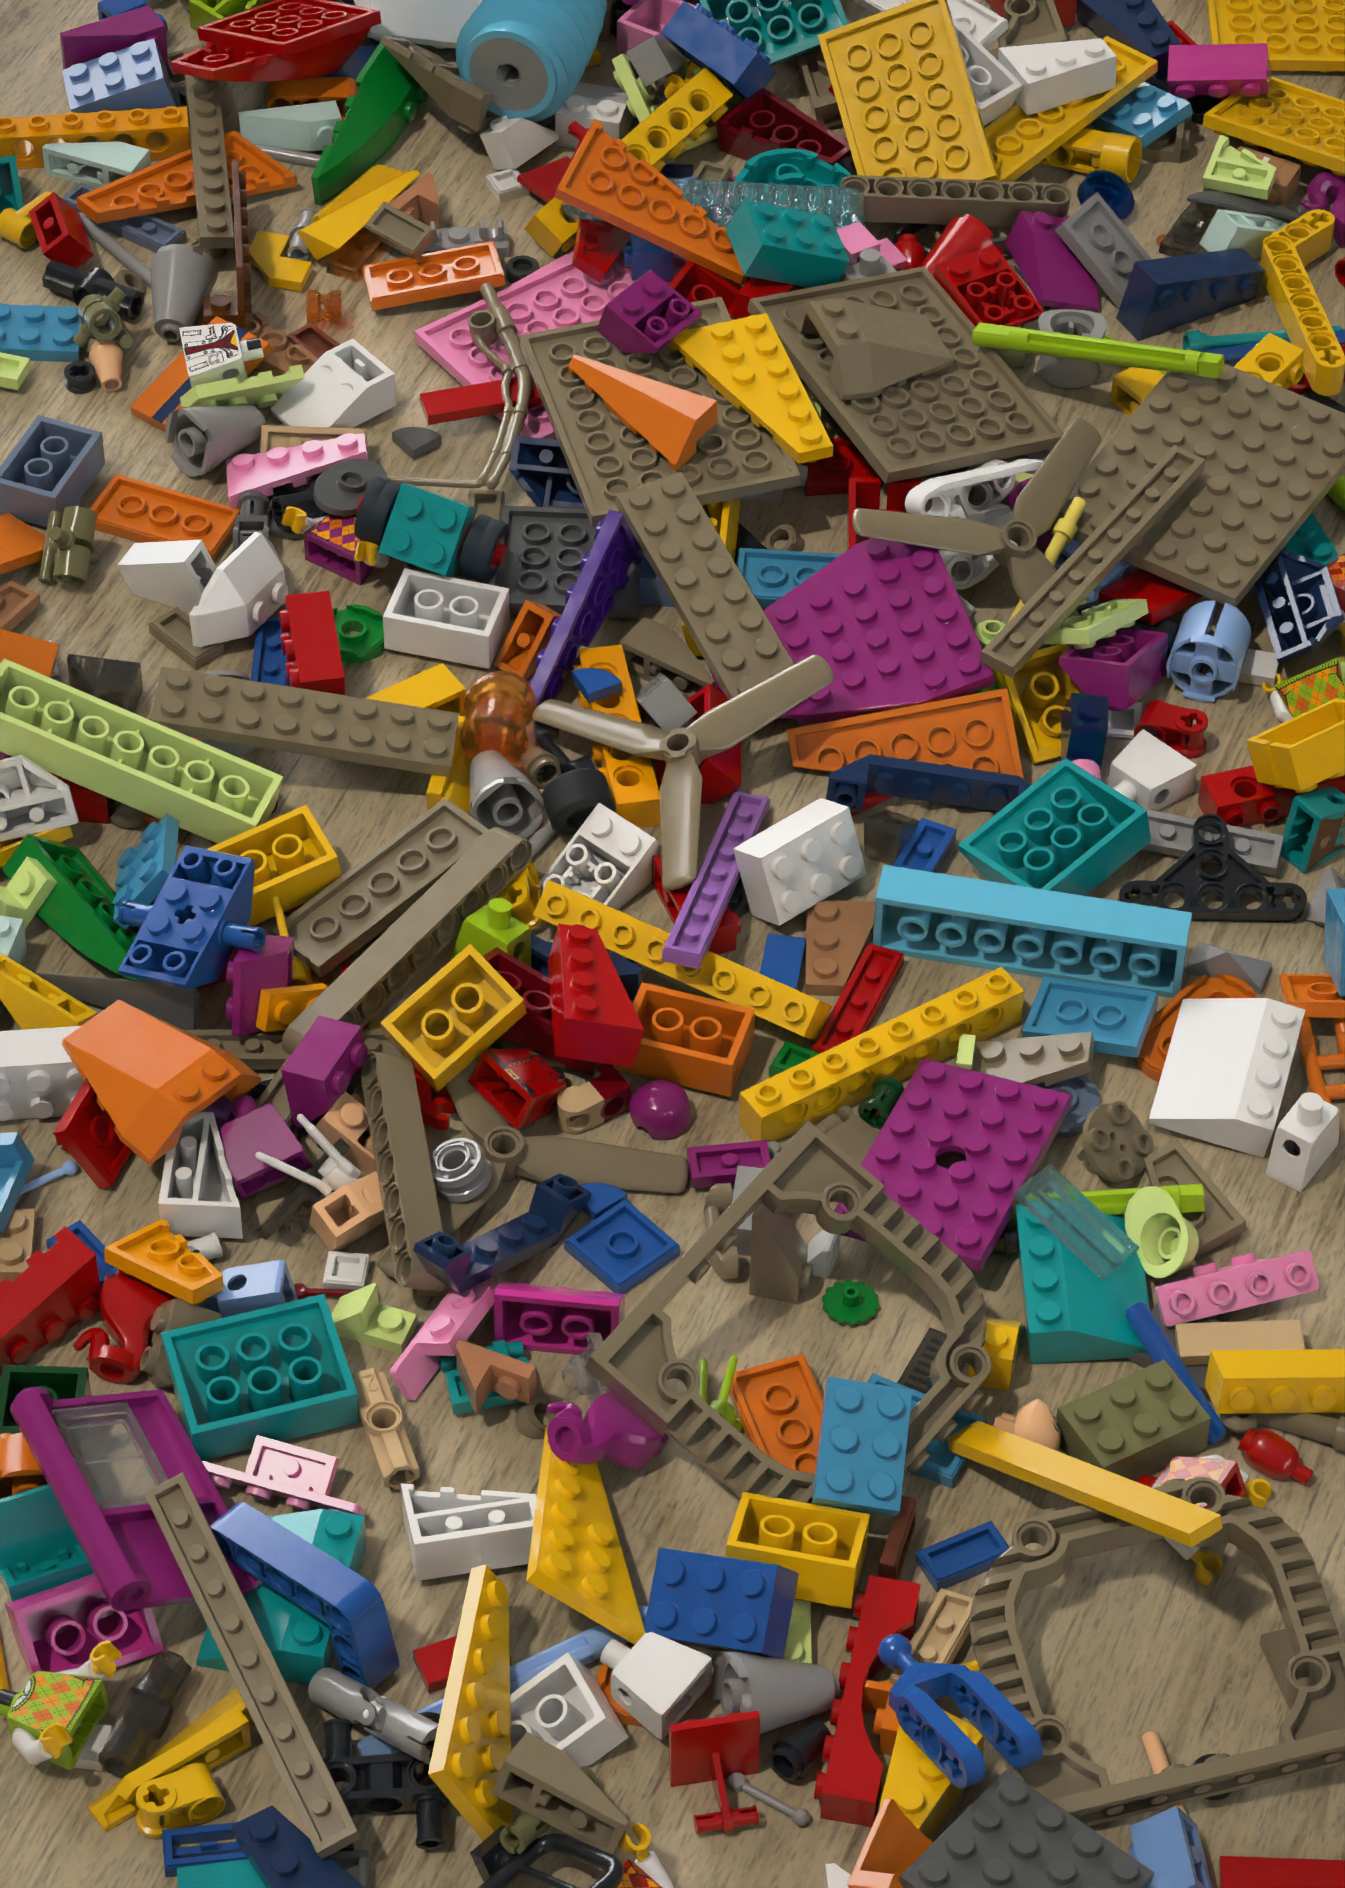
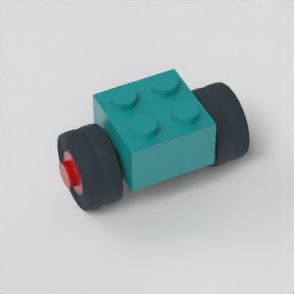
[354,477,509,584]

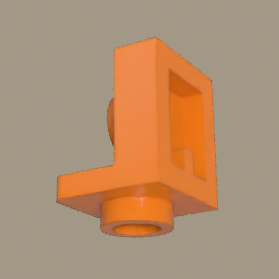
[862,1680,899,1756]

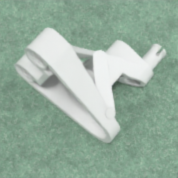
[905,459,1044,590]

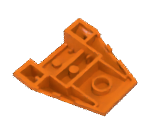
[62,1000,261,1166]

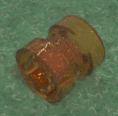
[306,290,342,324]

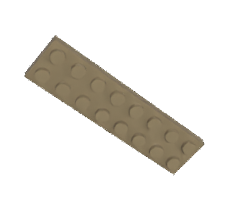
[615,471,795,700]
[150,667,459,777]

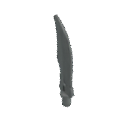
[1187,191,1311,221]

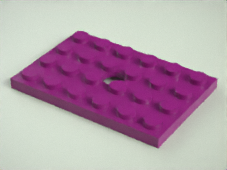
[834,1059,1072,1272]

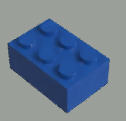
[660,1,776,100]
[644,1547,799,1659]

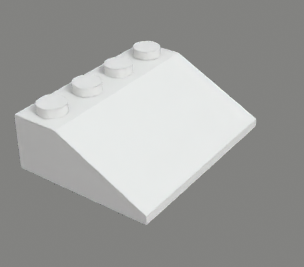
[1148,998,1305,1158]

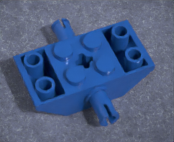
[117,845,266,990]

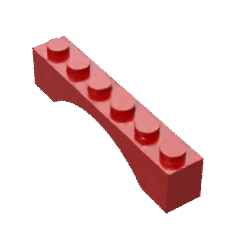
[814,1575,921,1827]

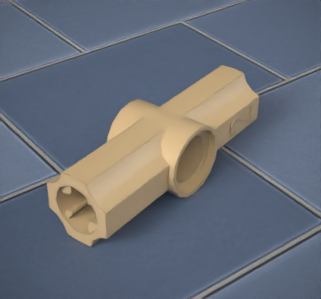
[353,1368,420,1490]

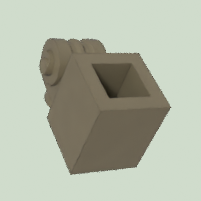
[140,1298,222,1388]

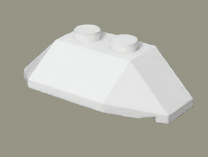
[189,532,288,647]
[0,755,79,842]

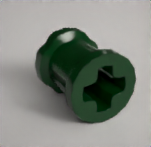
[858,1076,904,1129]

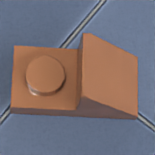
[389,173,440,229]
[456,1339,537,1414]

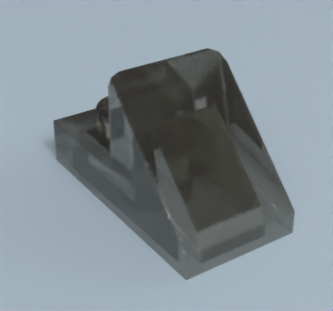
[864,810,920,866]

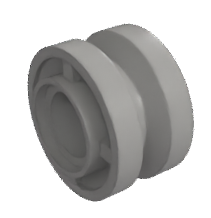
[430,1138,492,1203]

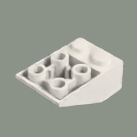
[271,338,396,428]
[540,803,661,910]

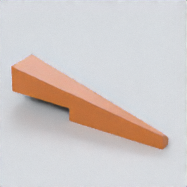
[568,355,718,471]

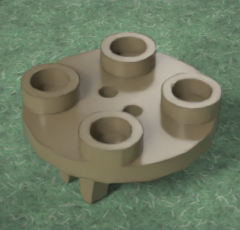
[1077,1101,1154,1183]

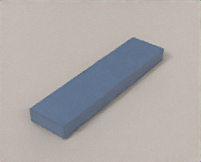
[62,183,186,253]

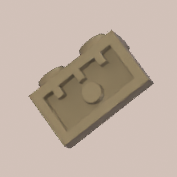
[1141,98,1192,163]

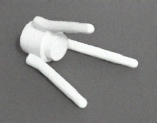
[255,1114,361,1197]

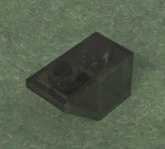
[67,654,143,713]

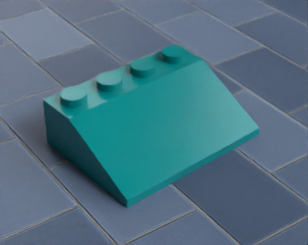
[699,0,849,66]
[958,758,1151,896]
[1016,1202,1150,1365]
[161,1294,359,1461]
[196,1509,366,1685]

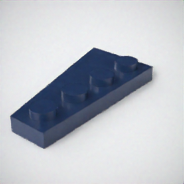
[232,1805,364,1888]

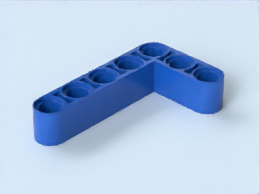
[210,1502,400,1690]

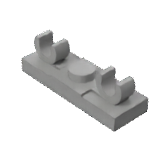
[408,219,509,257]

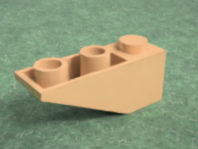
[307,1092,377,1175]
[309,1171,385,1251]

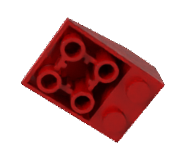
[934,245,1045,327]

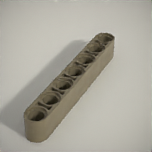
[837,175,1071,227]
[361,1051,446,1292]

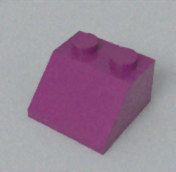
[281,1015,368,1128]

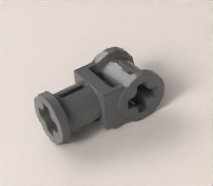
[233,491,271,552]

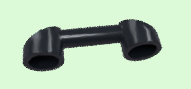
[533,720,596,775]

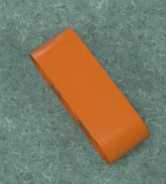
[266,77,359,121]

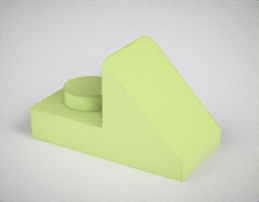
[0,857,57,930]
[331,1283,418,1355]

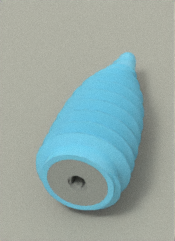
[455,0,607,122]

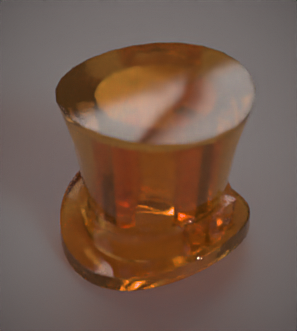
[460,671,536,763]

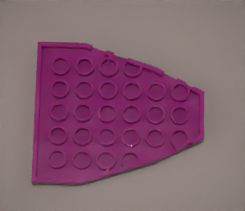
[708,538,996,724]

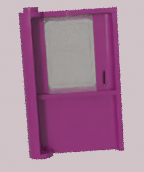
[10,1387,263,1611]

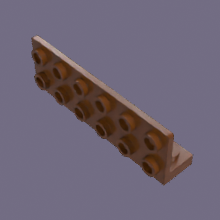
[203,159,252,327]

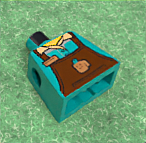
[1280,786,1345,874]

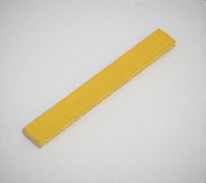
[947,1420,1223,1548]

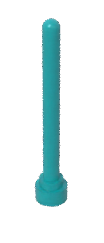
[1182,326,1344,351]

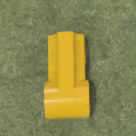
[0,191,51,249]

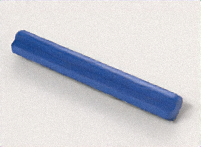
[1125,1301,1227,1446]

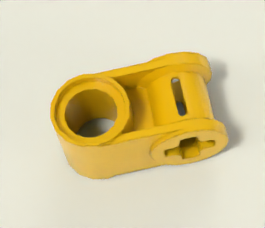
[496,860,542,931]
[136,1763,226,1839]

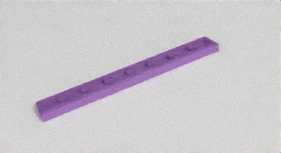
[661,791,771,969]

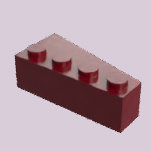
[716,87,852,166]
[483,947,604,1076]

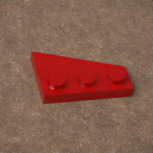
[572,210,630,283]

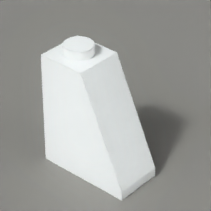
[117,540,217,613]

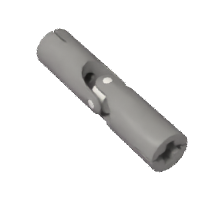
[308,1667,438,1765]

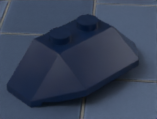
[509,436,585,509]
[1254,548,1345,664]

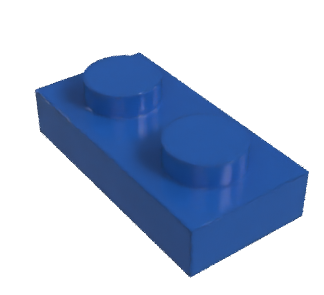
[892,818,957,873]

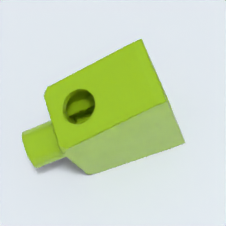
[450,898,532,968]

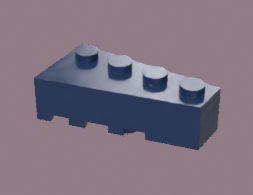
[1076,0,1182,82]
[1116,248,1265,341]

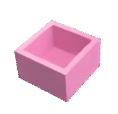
[617,0,695,60]

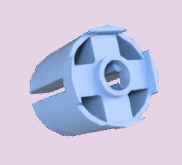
[1166,600,1251,702]

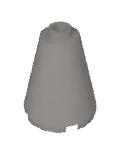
[150,244,219,342]
[165,405,265,477]
[469,750,544,839]
[712,1651,840,1734]

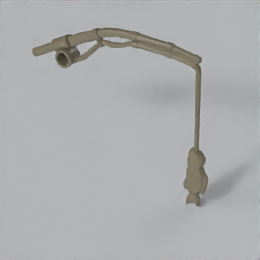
[281,283,531,492]

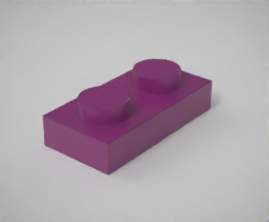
[687,1140,771,1189]

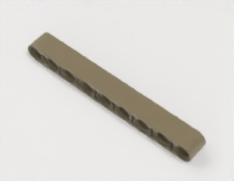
[282,827,533,1055]

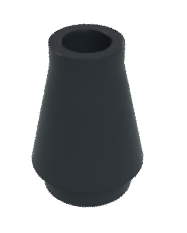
[769,1720,831,1781]

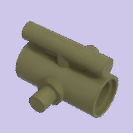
[72,286,133,348]
[38,506,100,586]

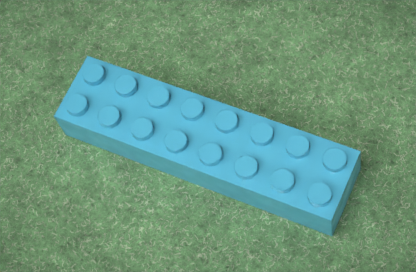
[873,865,1192,998]

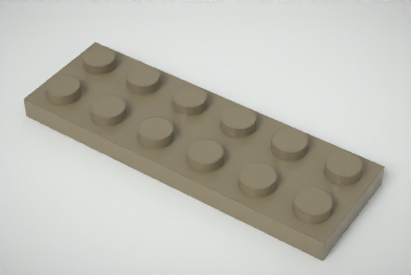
[270,798,489,977]

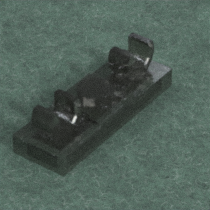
[1159,188,1226,257]
[256,1138,356,1247]

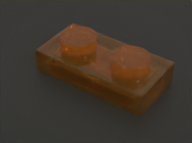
[326,227,388,282]

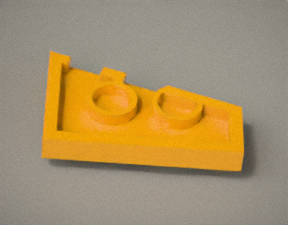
[104,1218,223,1305]

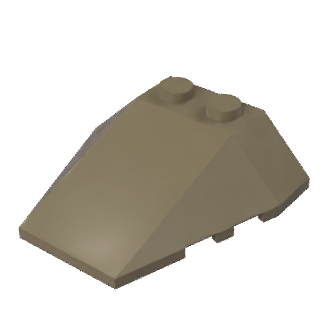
[380,36,500,135]
[787,298,954,401]

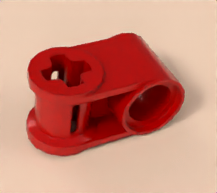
[1134,700,1208,759]

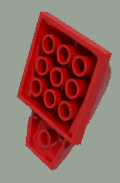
[170,0,381,82]

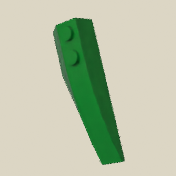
[311,42,428,205]
[2,834,145,981]

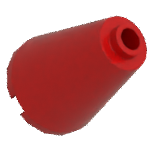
[920,214,1003,277]

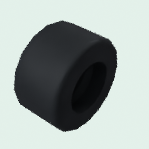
[541,768,616,835]

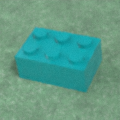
[725,199,850,288]

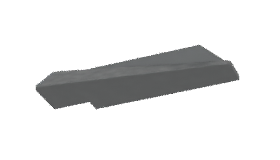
[33,972,201,1030]

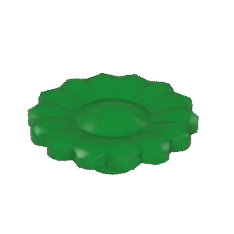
[822,1280,879,1326]

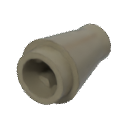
[516,741,561,788]

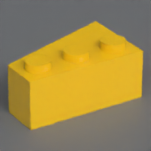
[879,1710,985,1839]

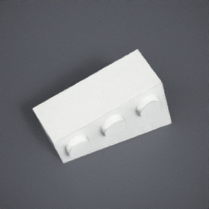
[998,38,1117,116]
[158,1112,243,1239]

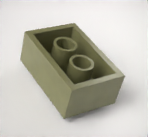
[1056,1360,1211,1482]

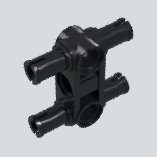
[323,1712,449,1851]

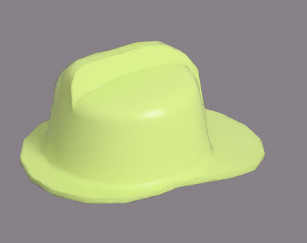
[1125,1186,1199,1278]

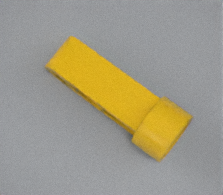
[1038,128,1142,183]

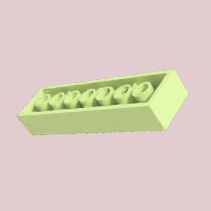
[0,658,283,844]

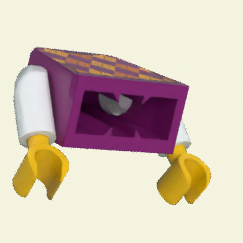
[281,506,389,585]

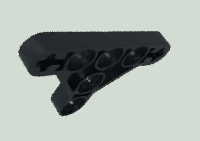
[1118,814,1307,922]

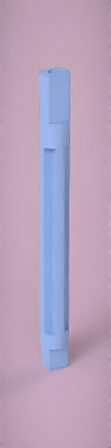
[353,1605,648,1756]

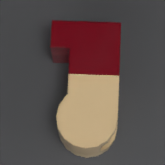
[557,1064,631,1134]

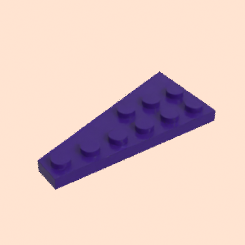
[521,509,643,718]

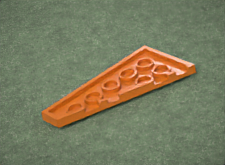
[554,119,744,284]
[77,130,297,224]
[786,688,1024,779]

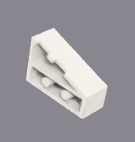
[401,1483,537,1581]

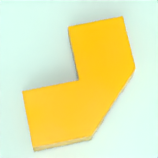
[249,230,312,292]

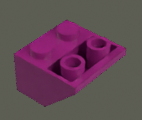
[596,269,702,353]
[226,935,294,1036]

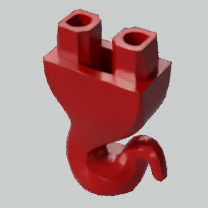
[73,1269,177,1384]

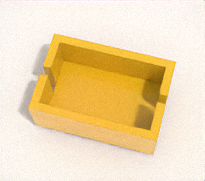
[1246,698,1345,793]

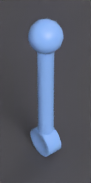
[20,1160,78,1195]

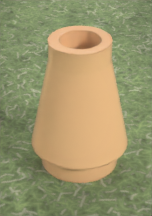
[88,340,123,392]

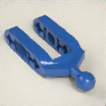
[878,1634,1043,1789]

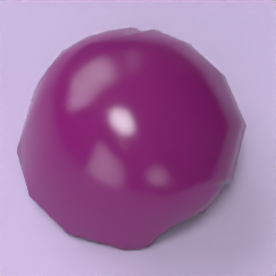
[629,1079,693,1140]

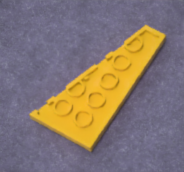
[667,313,833,464]
[526,1426,645,1645]
[428,1565,512,1841]

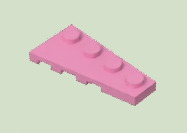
[226,433,369,508]

